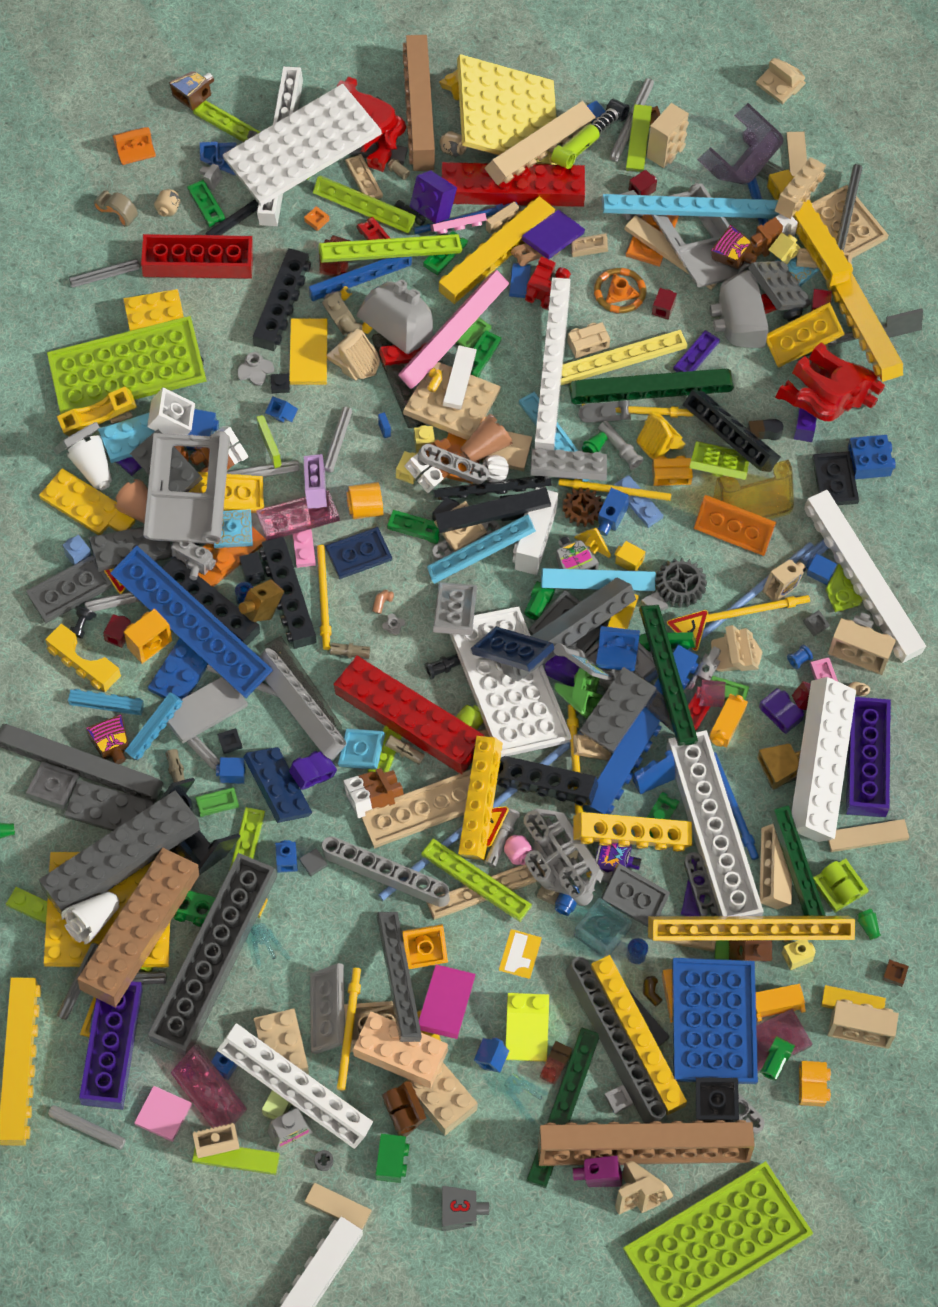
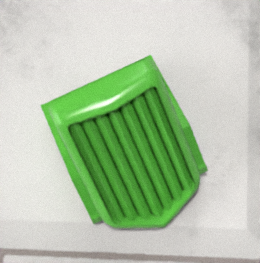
[554,668,603,719]

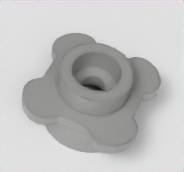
[382,614,405,635]

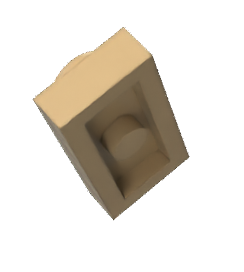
[486,202,519,234]

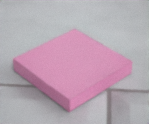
[135,1086,192,1142]

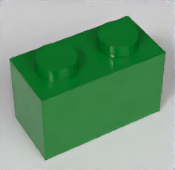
[376,1134,410,1183]

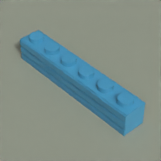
[68,689,144,716]
[125,692,183,760]

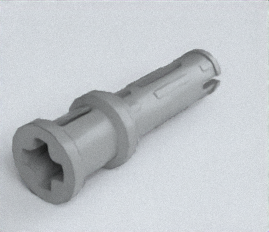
[598,421,644,470]
[484,808,520,868]

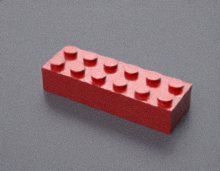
[141,234,253,279]

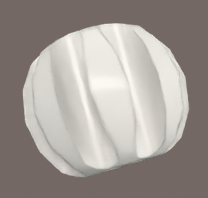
[482,455,509,482]

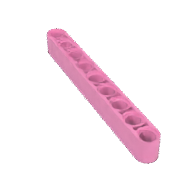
[398,270,509,389]

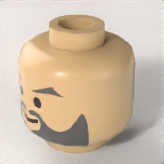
[440,131,467,157]
[154,189,181,217]

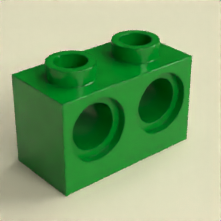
[173,891,216,927]

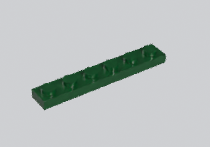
[769,805,826,916]

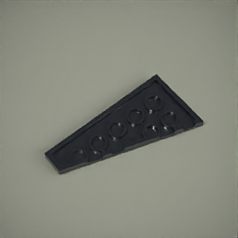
[432,476,552,500]

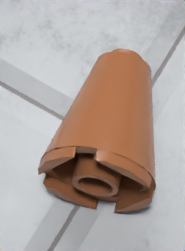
[460,414,513,462]
[114,479,148,524]

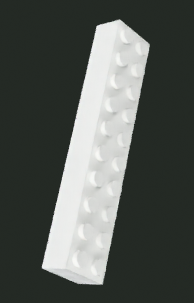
[666,730,764,916]

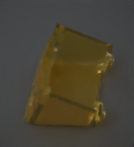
[713,459,794,520]

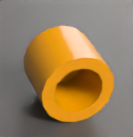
[346,482,383,520]

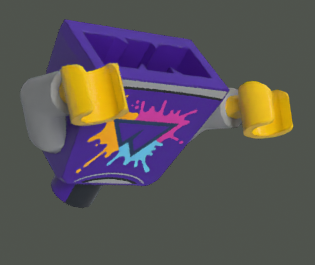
[586,827,642,883]

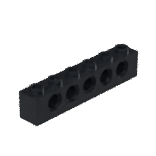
[253,248,311,351]
[683,390,781,472]
[259,536,316,649]
[162,556,260,645]
[497,756,598,806]

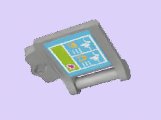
[553,644,615,681]

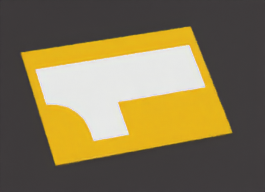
[499,929,542,979]

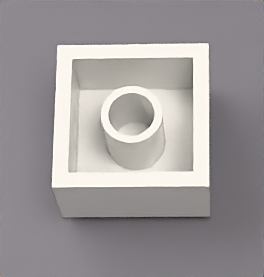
[147,388,195,435]

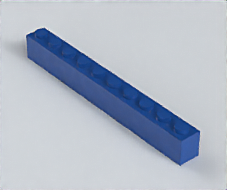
[583,645,699,815]

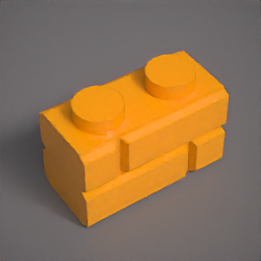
[652,456,693,486]

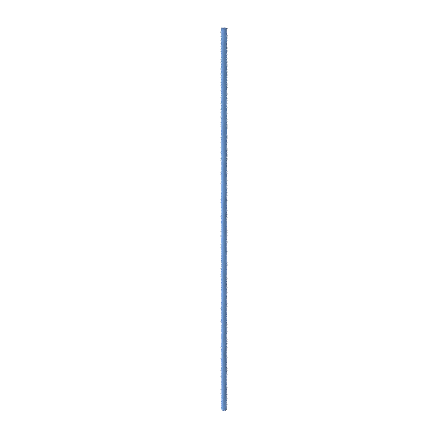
[378,542,814,901]

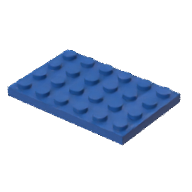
[672,958,758,1084]

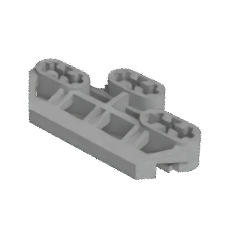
[524,809,604,906]

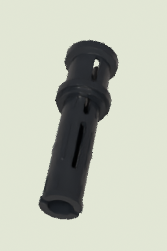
[425,653,461,679]

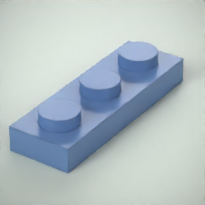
[614,475,663,528]

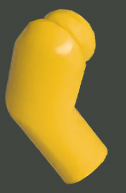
[427,368,442,392]

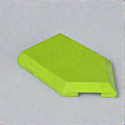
[825,563,863,612]

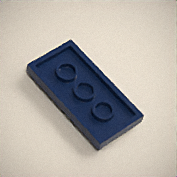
[471,626,554,672]
[243,747,312,823]

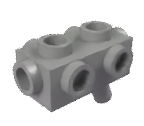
[171,541,216,580]

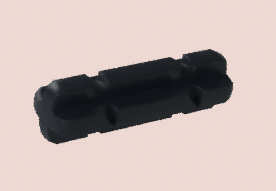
[394,200,426,226]

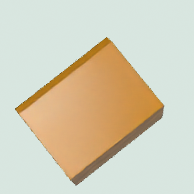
[402,924,448,969]

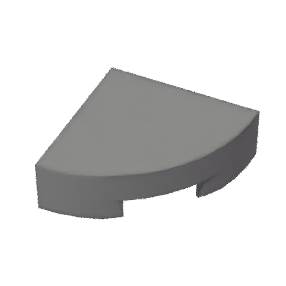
[641,591,668,611]

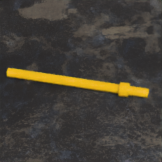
[582,404,693,418]
[559,478,672,501]
[317,545,332,650]
[706,595,810,623]
[567,704,583,815]
[337,968,361,1091]

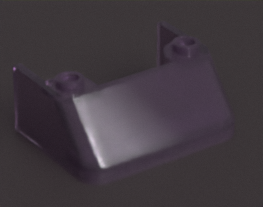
[697,103,783,185]

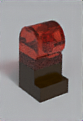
[540,1041,573,1085]

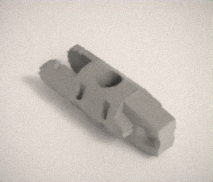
[687,646,721,693]

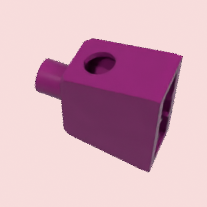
[573,1156,622,1187]

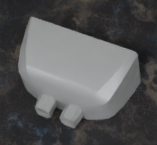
[710,270,768,348]
[357,279,433,354]

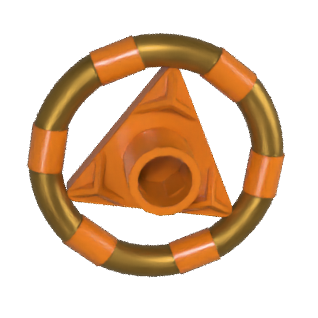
[594,268,647,313]

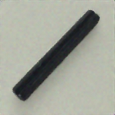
[205,199,259,235]

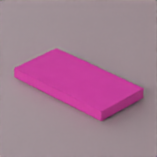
[419,964,476,1039]

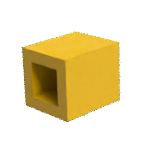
[614,541,646,571]

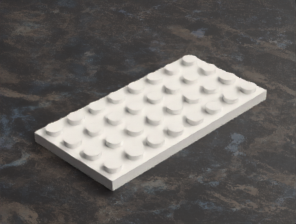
[223,84,382,206]
[450,607,571,757]

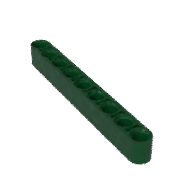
[569,369,734,404]

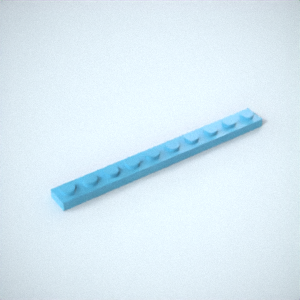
[602,194,779,219]

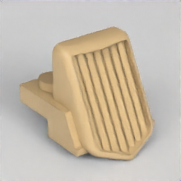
[756,58,806,105]
[327,329,380,381]
[711,625,762,672]
[615,1161,673,1215]

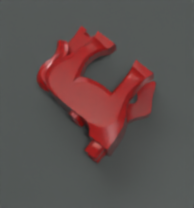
[336,77,407,172]
[775,342,886,421]

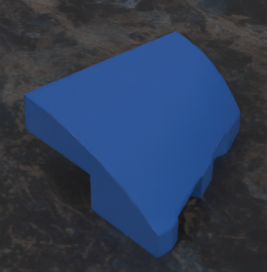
[200,142,237,175]
[633,750,676,794]

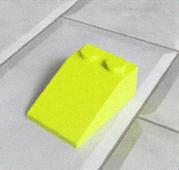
[506,993,549,1062]

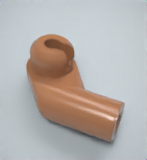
[372,590,394,614]

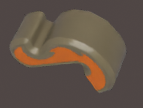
[94,190,138,227]

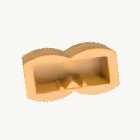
[799,1061,831,1107]

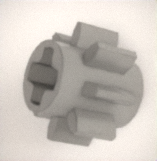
[853,613,873,628]

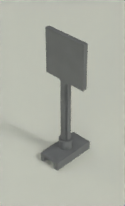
[825,308,923,352]

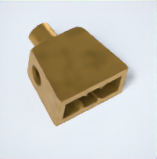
[239,579,284,622]
[757,744,801,790]

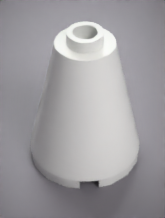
[66,436,112,490]
[61,892,119,944]

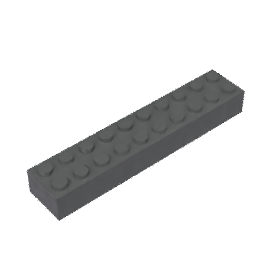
[148,853,277,1057]

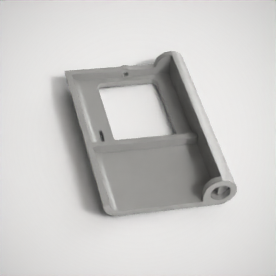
[651,183,750,287]
[143,431,230,544]

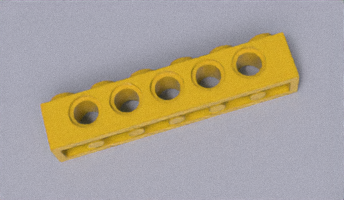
[458,736,503,860]
[573,812,692,852]

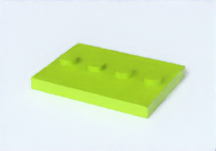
[689,441,749,480]

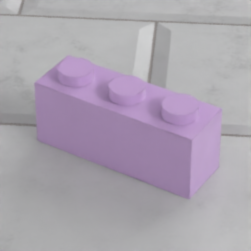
[304,454,327,509]

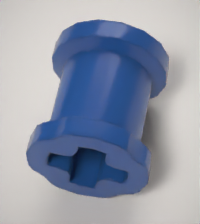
[787,644,813,669]

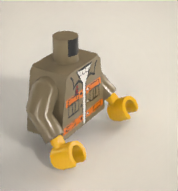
[322,286,373,336]

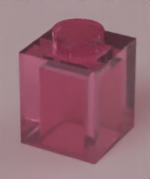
[696,680,726,708]

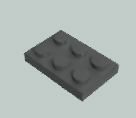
[600,863,670,927]

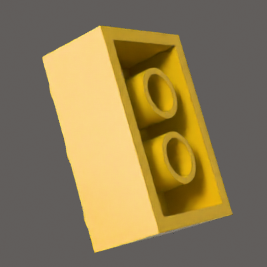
[123,289,184,331]

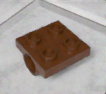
[382,1081,427,1137]

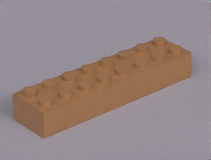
[403,35,435,171]
[77,848,199,1008]

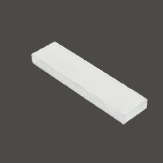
[443,346,477,410]

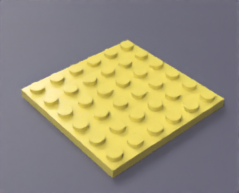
[457,54,559,165]

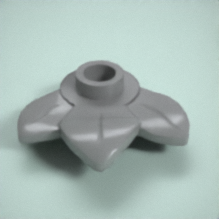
[238,352,274,386]

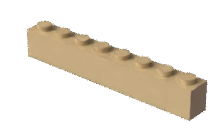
[484,101,596,185]

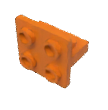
[113,127,156,165]

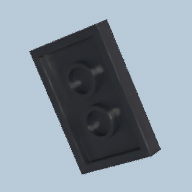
[812,451,859,505]

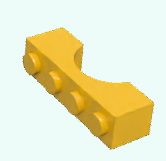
[57,387,137,437]
[45,623,121,692]

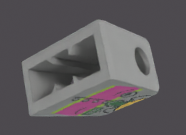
[556,537,599,570]
[267,1108,313,1150]

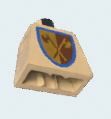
[762,560,806,602]

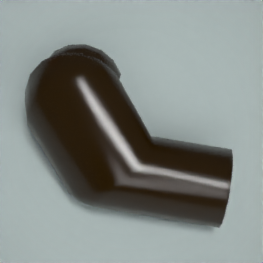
[643,976,663,1007]

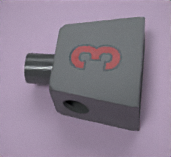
[442,1186,489,1231]

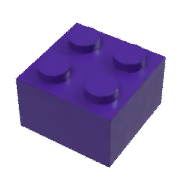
[409,171,457,224]

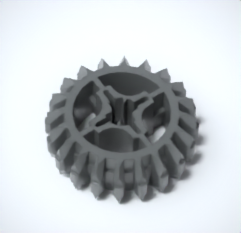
[655,557,707,608]

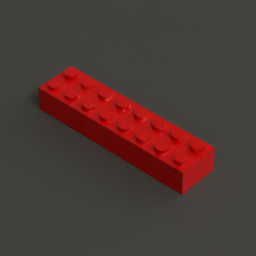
[442,162,585,207]
[334,655,484,775]

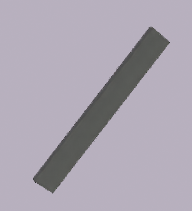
[377,912,422,1042]

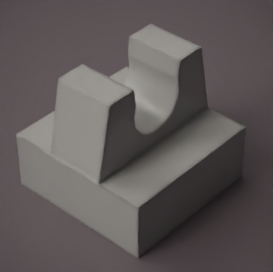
[199,164,223,190]

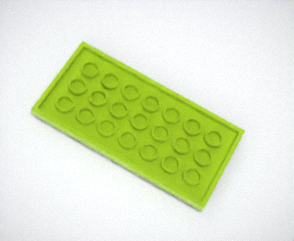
[47,316,207,414]
[623,1161,813,1307]

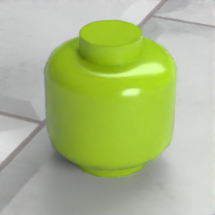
[455,705,484,730]

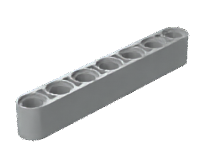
[259,648,347,759]
[322,836,450,907]

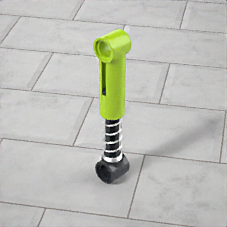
[551,99,630,169]

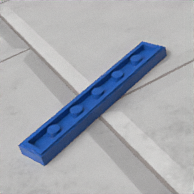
[309,257,412,301]

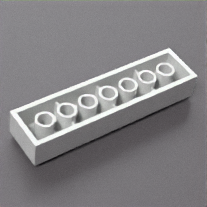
[791,677,856,842]

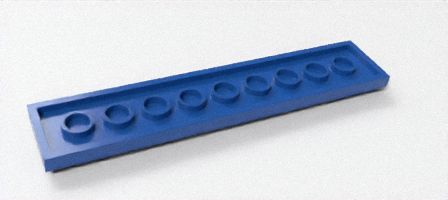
[111,546,273,698]

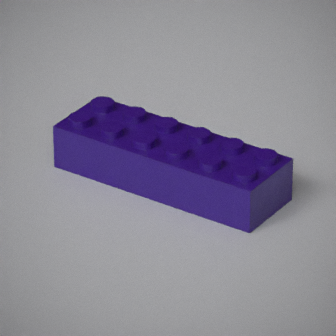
[846,697,891,818]
[79,981,143,1110]

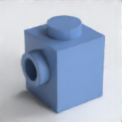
[63,535,91,565]

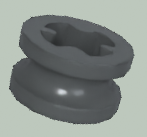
[314,1150,334,1171]

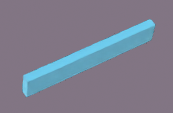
[519,392,589,482]
[427,514,536,584]
[541,568,656,591]

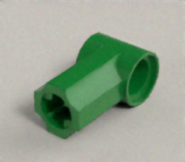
[524,581,555,621]
[760,1036,795,1081]

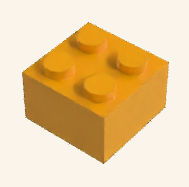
[124,608,172,664]

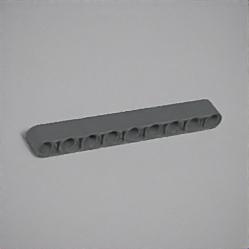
[0,724,164,802]
[565,956,666,1124]

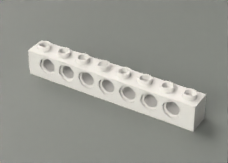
[217,1023,373,1149]

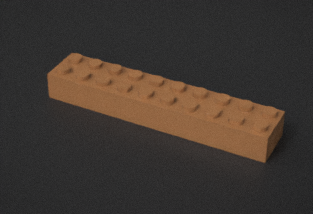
[538,1120,755,1166]

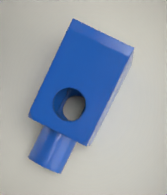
[598,487,629,536]

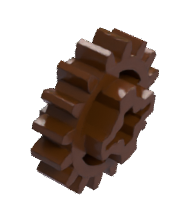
[562,487,604,527]

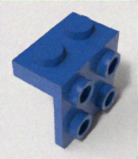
[596,626,640,671]

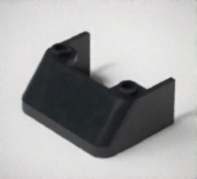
[160,777,241,876]

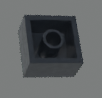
[696,1078,739,1123]

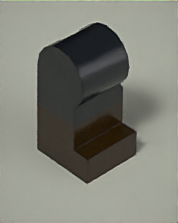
[747,419,784,441]

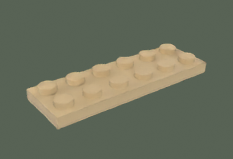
[361,770,471,849]

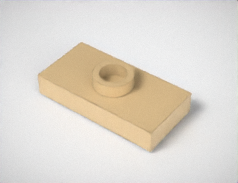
[571,233,608,257]
[573,734,612,761]

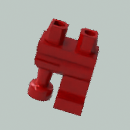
[525,256,571,310]

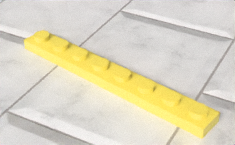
[561,330,687,386]

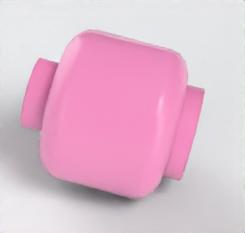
[504,835,533,865]

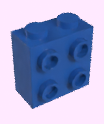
[848,435,896,479]

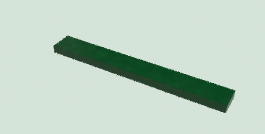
[639,604,698,746]
[526,1027,599,1188]

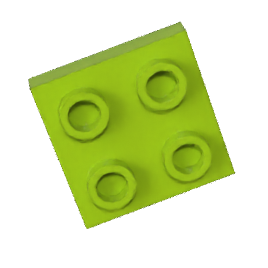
[813,858,869,913]

